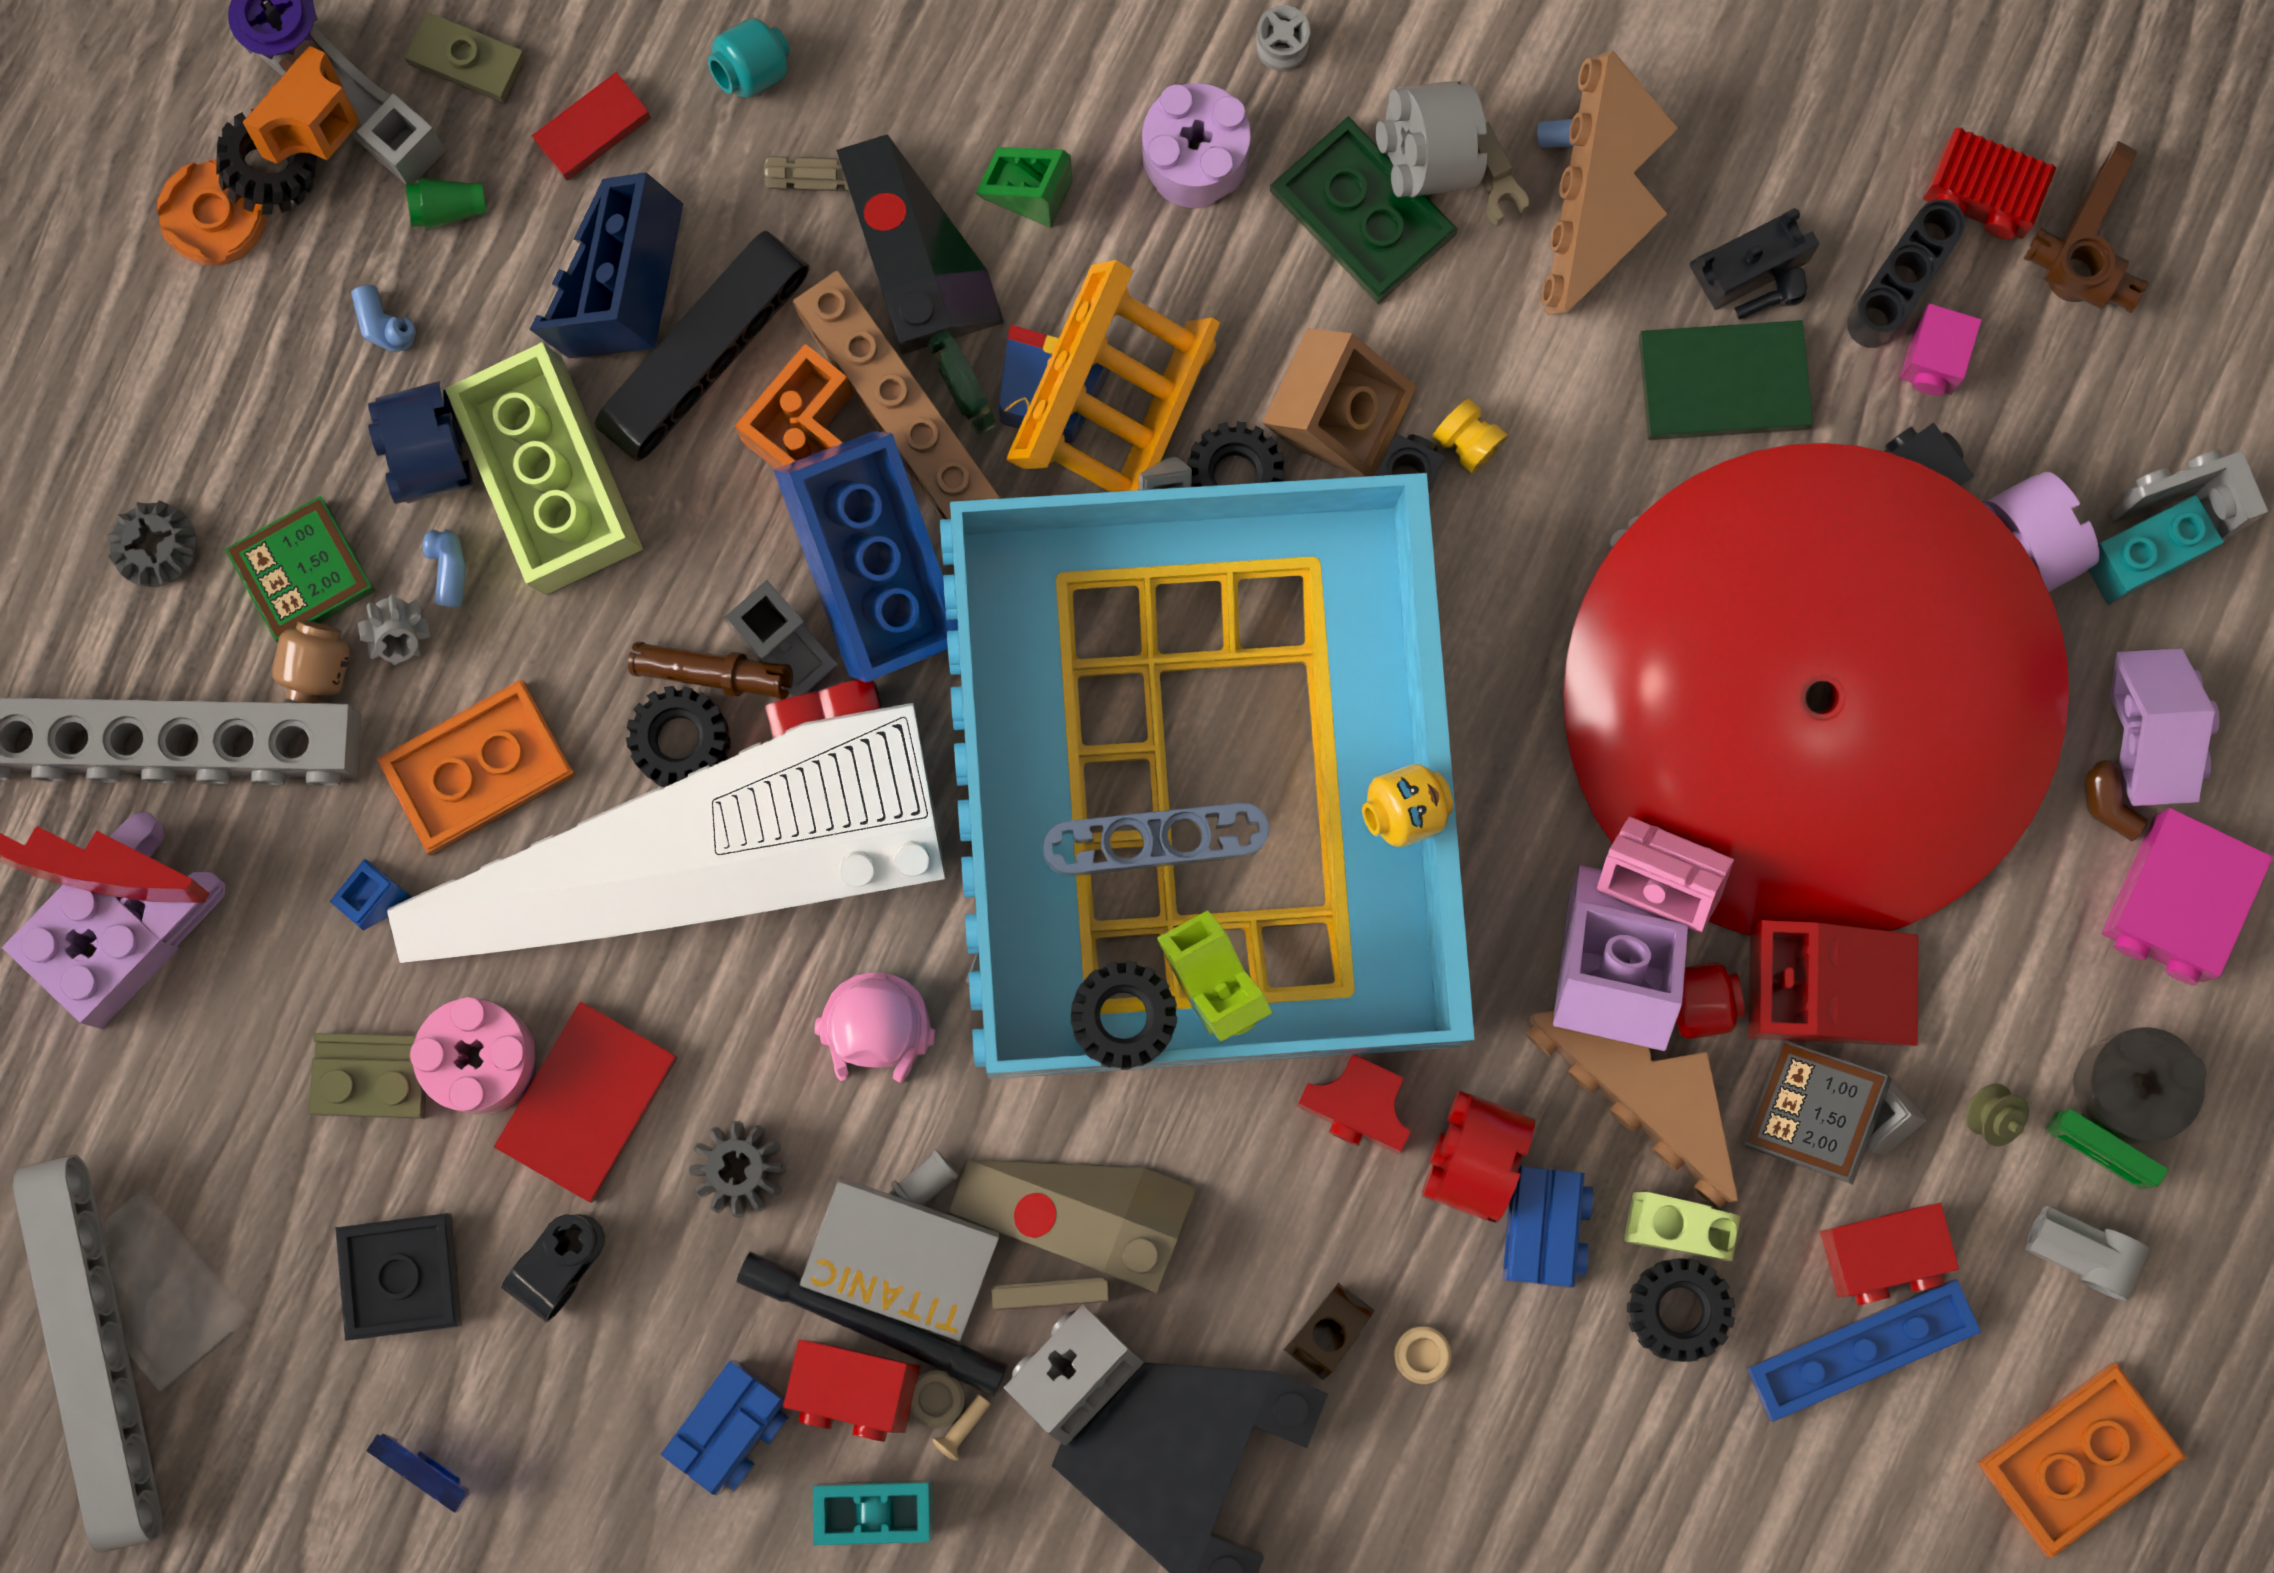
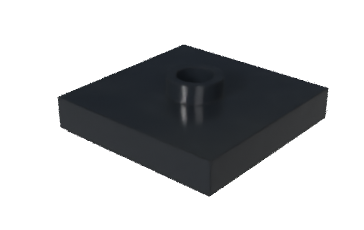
[335,1213,462,1341]

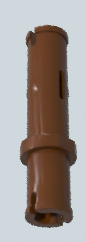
[628,641,793,700]

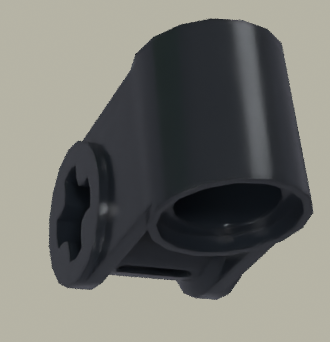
[501,1214,605,1323]

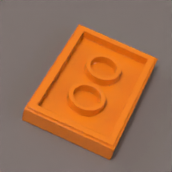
[377,679,576,856]
[1977,1363,2187,1558]

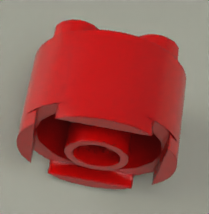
[1421,1090,1535,1223]

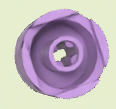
[1142,83,1250,208]
[1982,472,2099,592]

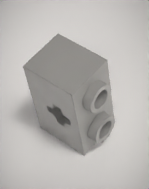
[1004,1304,1144,1446]

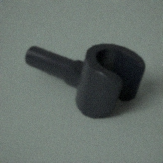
[1734,268,1807,320]

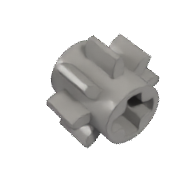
[358,594,430,665]

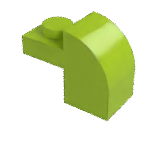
[1157,910,1272,1042]

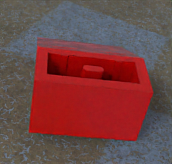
[1748,920,1919,1046]

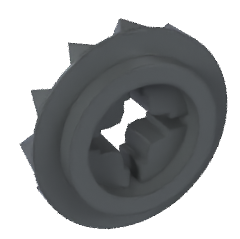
[107,500,197,587]

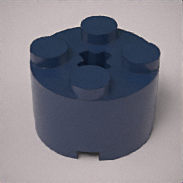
[368,380,473,504]

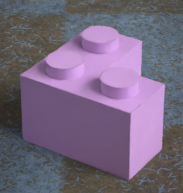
[2109,648,2220,806]

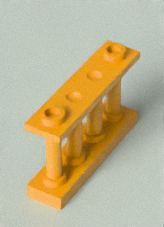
[1006,260,1221,492]

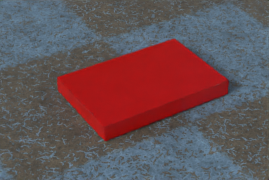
[494,1001,678,1203]

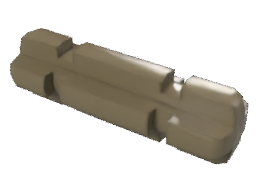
[764,156,849,191]

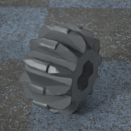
[689,1121,787,1218]

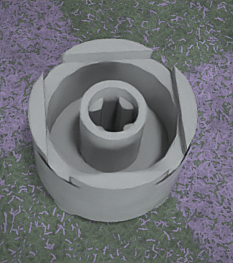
[1376,81,1487,197]

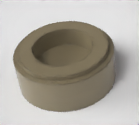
[910,1370,965,1428]

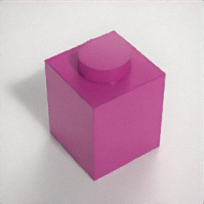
[1899,303,1982,396]

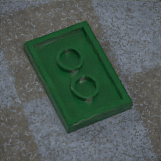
[1270,116,1458,304]
[1639,320,1813,440]

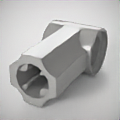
[2025,1206,2151,1302]

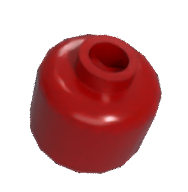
[1675,962,1745,1040]

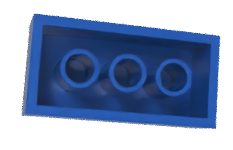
[773,431,958,683]

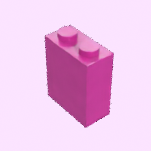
[2101,808,2273,985]

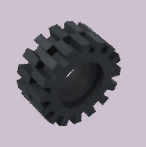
[216,109,317,214]
[1187,421,1285,487]
[626,686,731,787]
[1070,961,1178,1070]
[1627,1258,1735,1362]

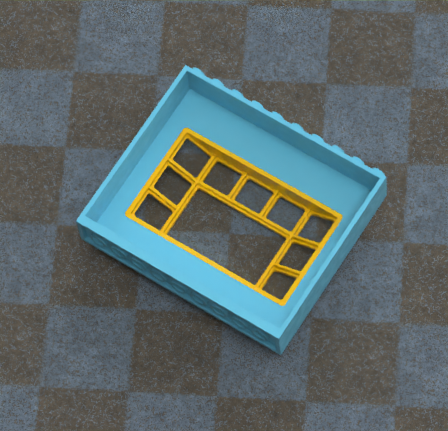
[940,473,1475,1080]

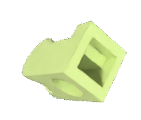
[1623,1192,1741,1261]

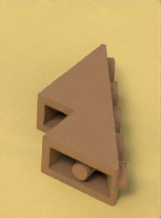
[1541,51,1678,315]
[1525,1010,1738,1210]

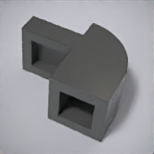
[724,580,838,697]

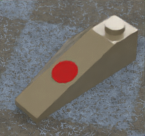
[948,1160,1197,1294]

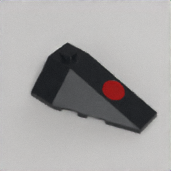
[837,134,1004,355]

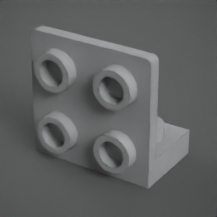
[2110,449,2269,541]

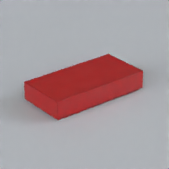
[531,72,651,181]

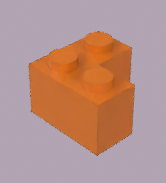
[735,344,853,469]

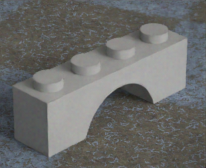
[257,1,446,184]

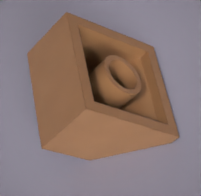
[1263,328,1417,477]

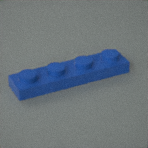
[1746,1279,1981,1422]

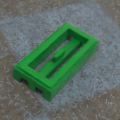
[2045,1108,2169,1189]

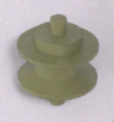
[1966,1083,2029,1146]

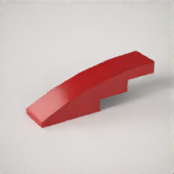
[0,826,210,903]

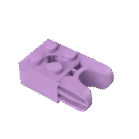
[2,812,225,1029]
[1553,865,1688,1051]

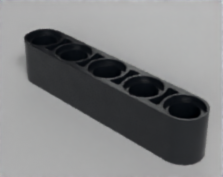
[594,231,810,462]

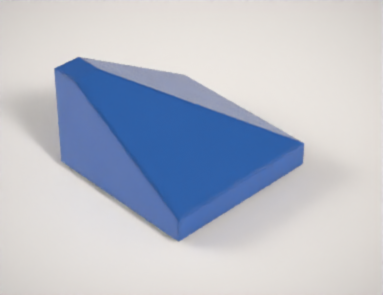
[330,859,413,930]

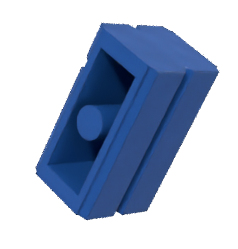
[1502,1166,1593,1288]
[661,1360,789,1496]

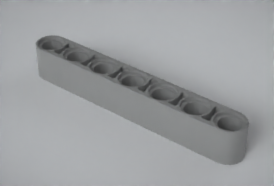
[13,1155,163,1553]

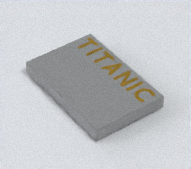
[800,1177,999,1341]

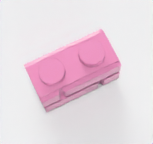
[1597,817,1734,934]

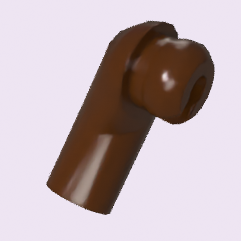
[2085,760,2148,841]

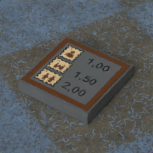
[1743,1040,1892,1185]

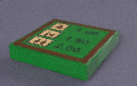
[225,496,375,643]

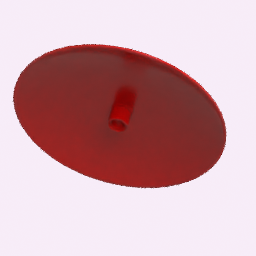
[1563,443,2069,936]

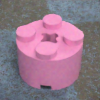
[410,997,536,1115]

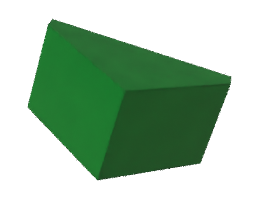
[975,147,1073,228]

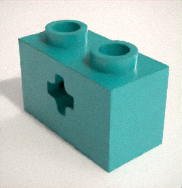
[2088,495,2224,606]
[813,1480,934,1546]

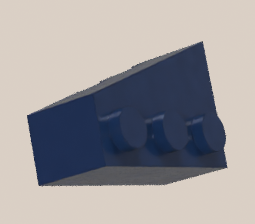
[529,172,684,358]

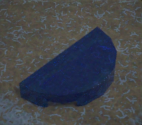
[366,1433,470,1513]

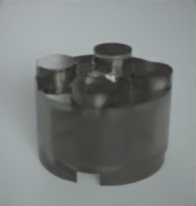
[2073,1027,2207,1144]

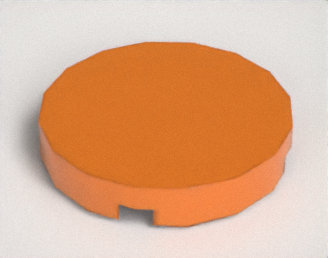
[157,159,267,266]

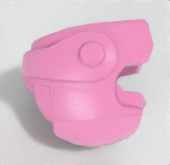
[815,973,936,1083]

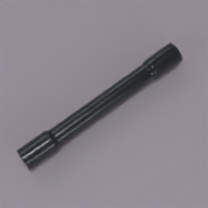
[736,1251,1008,1396]

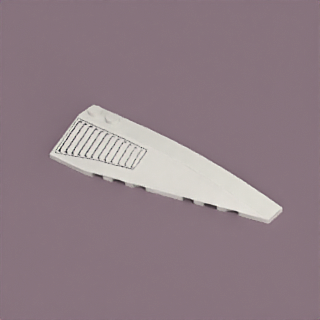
[387,703,945,963]

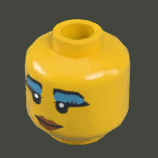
[1362,764,1453,847]

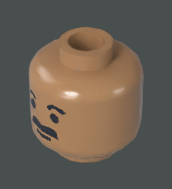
[271,621,351,703]

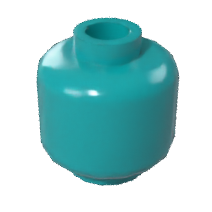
[708,18,790,98]

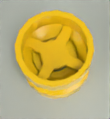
[1432,398,1509,474]

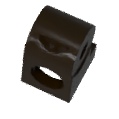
[1283,1282,1375,1380]

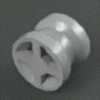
[1256,5,1310,72]

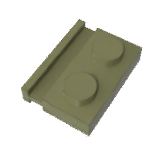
[308,1033,426,1119]

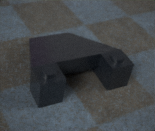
[1052,1362,1328,1573]

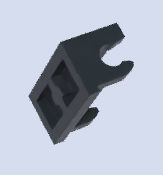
[1689,208,1820,310]

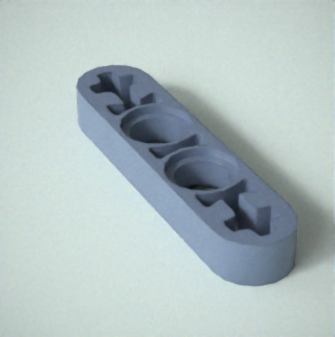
[1043,803,1269,876]

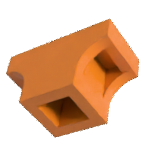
[243,46,360,164]

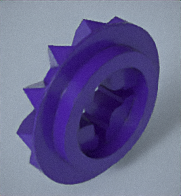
[228,0,318,60]

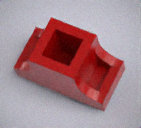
[1296,1054,1411,1154]

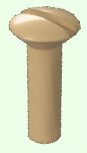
[932,1394,991,1461]

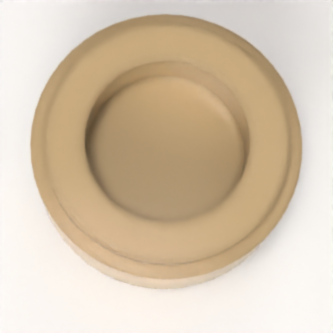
[1393,1327,1451,1384]

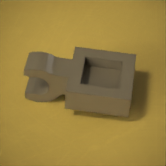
[1477,121,1529,227]

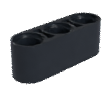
[1847,199,1965,348]

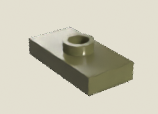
[404,11,526,103]

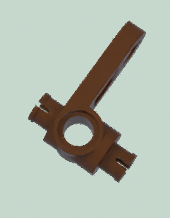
[2024,141,2149,313]

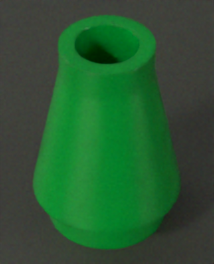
[405,178,486,231]

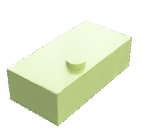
[445,342,643,595]

